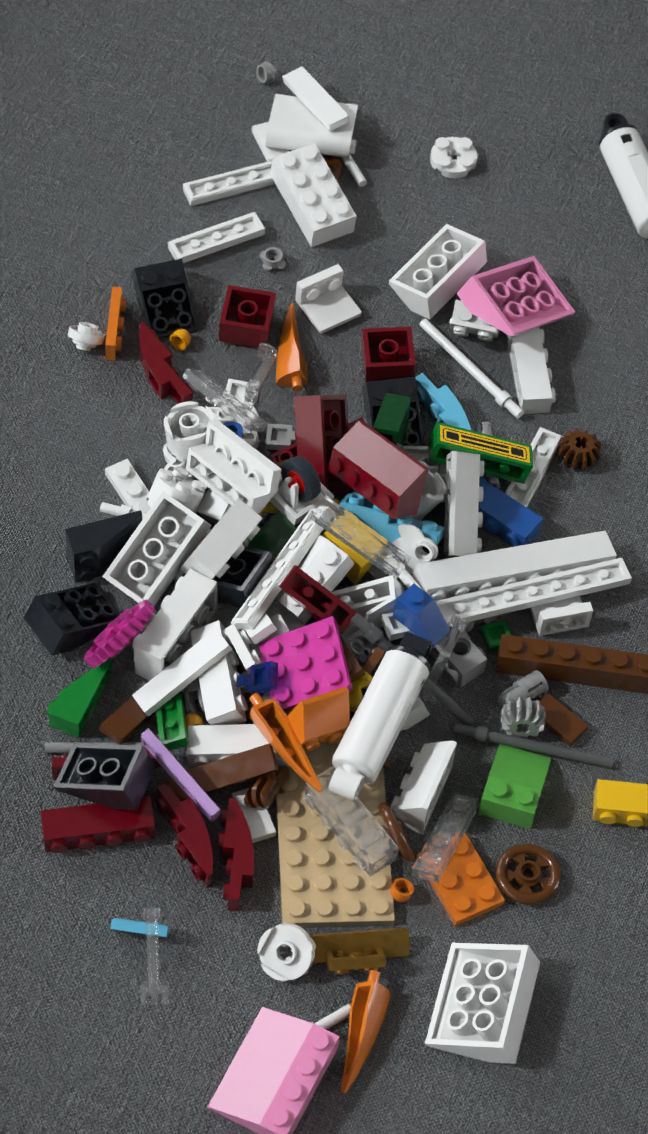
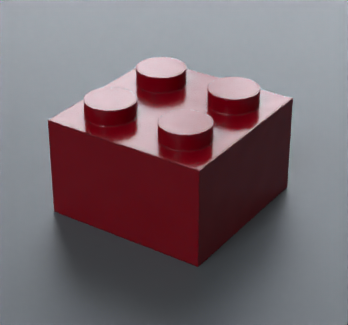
[219,285,276,349]
[361,326,416,383]

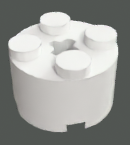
[164,401,215,462]
[147,467,207,514]

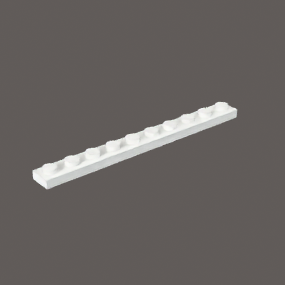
[380,558,632,641]

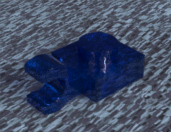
[236,661,278,694]

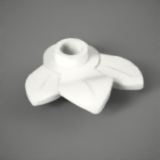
[388,524,438,574]

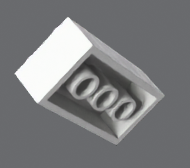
[270,143,356,247]
[102,491,211,607]
[132,569,218,681]

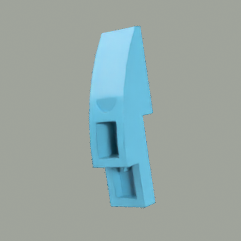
[415,373,471,430]
[340,493,445,545]

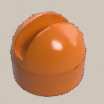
[390,878,414,903]

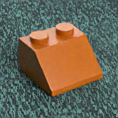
[287,686,350,752]

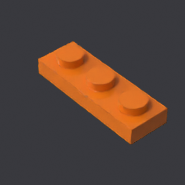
[105,287,127,361]

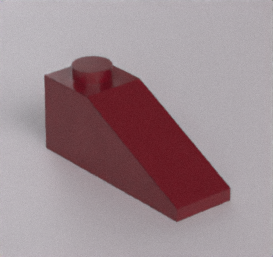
[279,565,358,634]

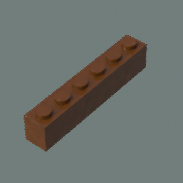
[496,634,648,694]

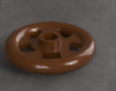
[378,802,415,862]
[495,844,561,905]

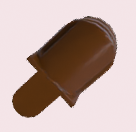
[244,766,290,808]

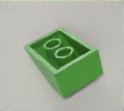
[478,744,551,829]

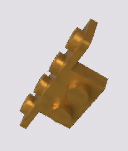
[309,927,410,974]

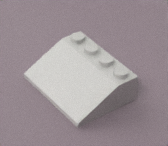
[425,943,540,1064]

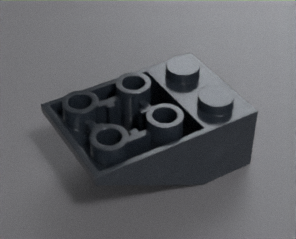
[131,259,198,338]
[362,377,425,446]
[23,583,119,656]

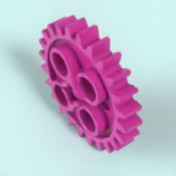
[84,599,155,668]

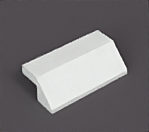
[186,419,281,514]

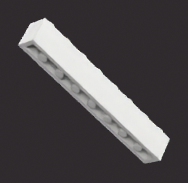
[412,530,617,601]

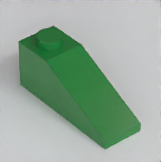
[46,659,112,738]

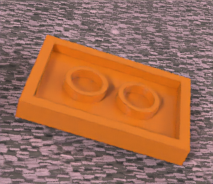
[416,833,505,927]

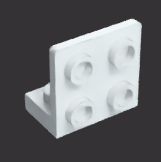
[295,264,361,334]
[449,300,499,341]
[530,596,593,636]
[225,613,290,682]

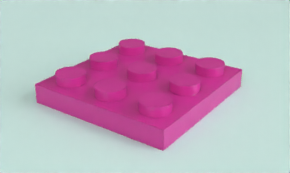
[258,616,353,714]

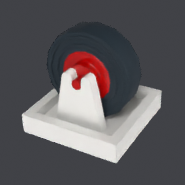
[270,456,334,525]

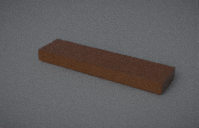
[168,744,279,802]

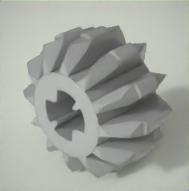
[501,697,546,739]

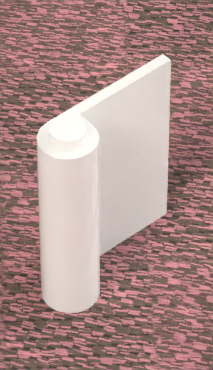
[266,94,358,158]

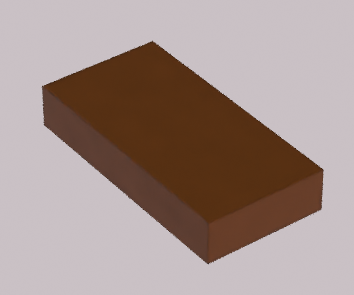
[540,693,588,747]
[99,696,154,745]

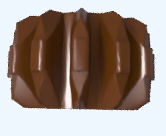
[559,428,601,471]

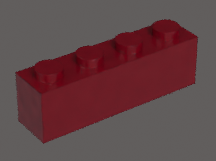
[40,797,155,853]

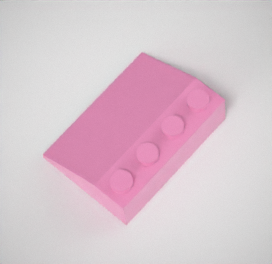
[457,256,575,337]
[208,1007,339,1134]

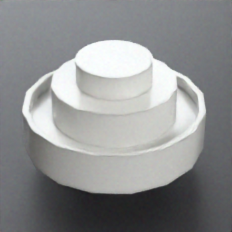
[68,322,105,351]

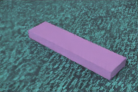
[141,728,220,822]

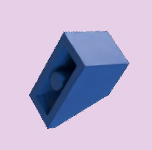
[392,584,450,648]

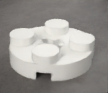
[430,137,477,178]
[258,923,316,981]

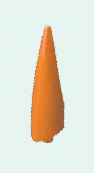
[276,303,308,392]
[250,693,323,793]
[341,970,391,1094]

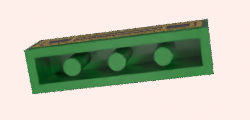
[428,422,533,484]

